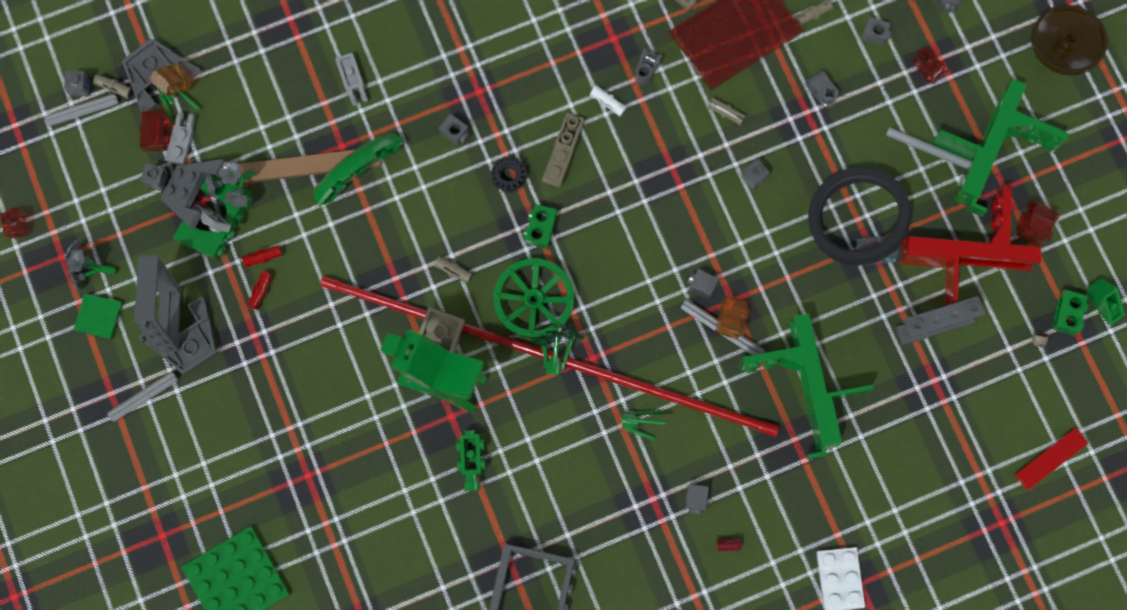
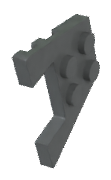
[122,38,201,115]
[161,159,225,229]
[138,296,217,375]

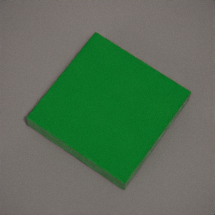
[73,294,123,339]

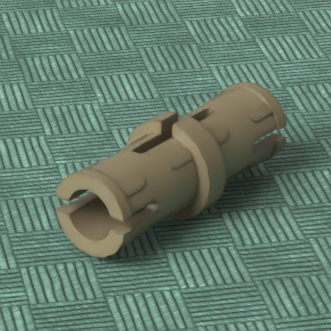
[795,0,833,26]
[93,74,133,99]
[707,97,745,125]
[434,256,473,284]

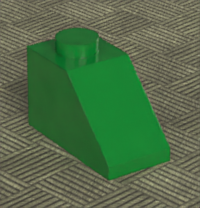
[1087,278,1125,326]

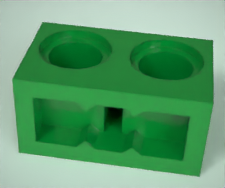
[523,204,557,250]
[1051,290,1089,336]

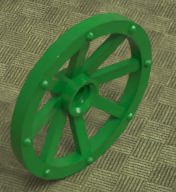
[493,258,574,338]

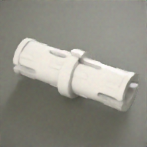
[590,85,627,117]

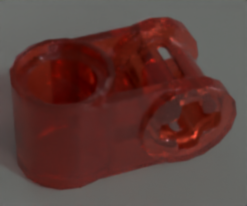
[913,48,948,85]

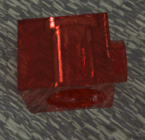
[1,208,29,239]

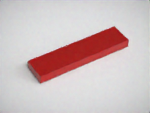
[1015,428,1088,490]

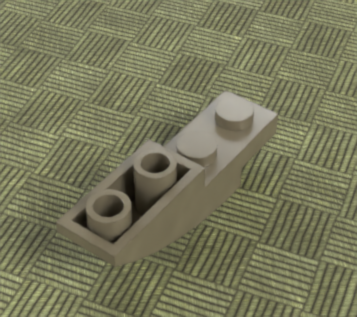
[542,113,584,187]

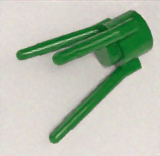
[157,80,200,124]
[622,410,666,440]

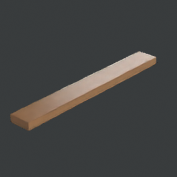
[237,150,381,184]

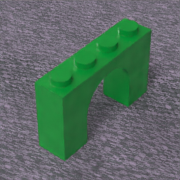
[173,176,253,261]

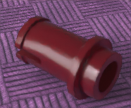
[717,537,741,553]

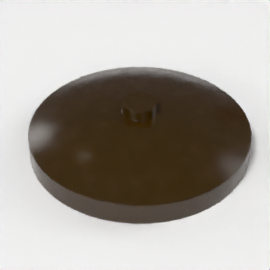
[1031,5,1108,76]

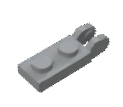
[335,53,368,106]
[165,112,195,165]
[192,204,231,233]

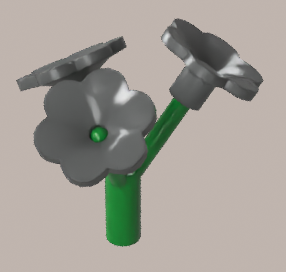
[205,162,255,207]
[64,240,115,291]

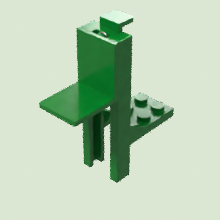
[931,78,1069,217]
[739,313,874,460]
[380,330,488,414]

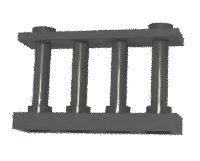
[895,296,985,346]

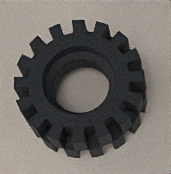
[491,156,526,193]

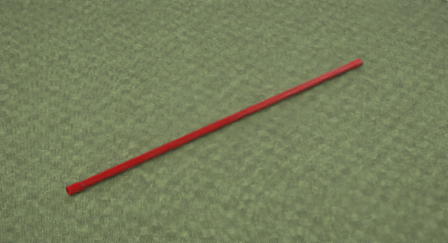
[320,275,780,437]

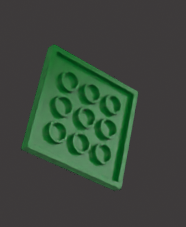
[181,526,290,610]

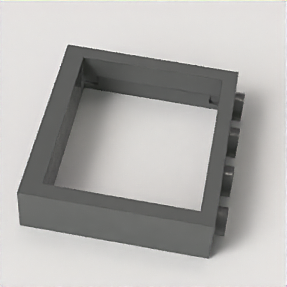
[134,255,181,354]
[489,544,577,610]

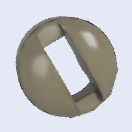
[1032,332,1049,347]

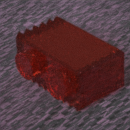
[139,110,170,152]

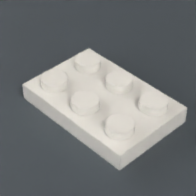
[816,547,865,610]

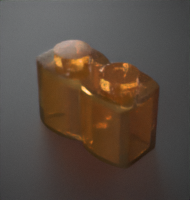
[149,63,193,96]
[715,295,750,340]

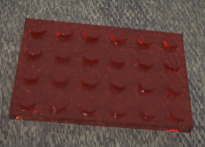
[669,0,803,91]

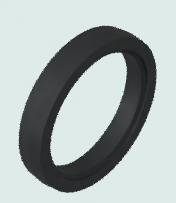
[808,167,911,265]

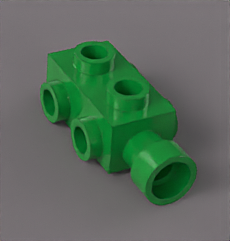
[456,431,485,491]

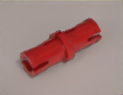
[242,245,282,268]
[246,271,273,311]

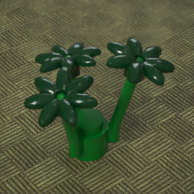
[531,328,585,375]

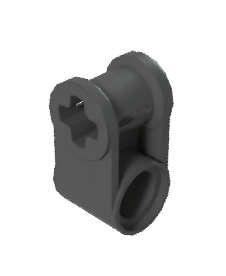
[635,48,663,86]
[805,70,839,108]

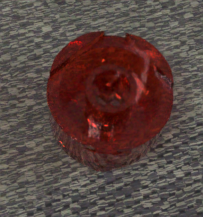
[1016,201,1060,245]

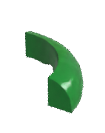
[313,133,404,206]

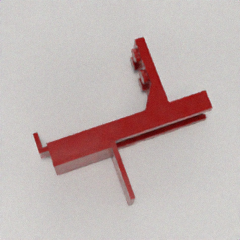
[899,188,1041,306]

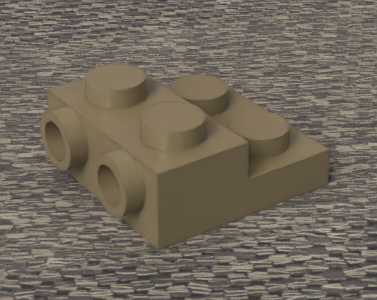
[419,307,466,353]

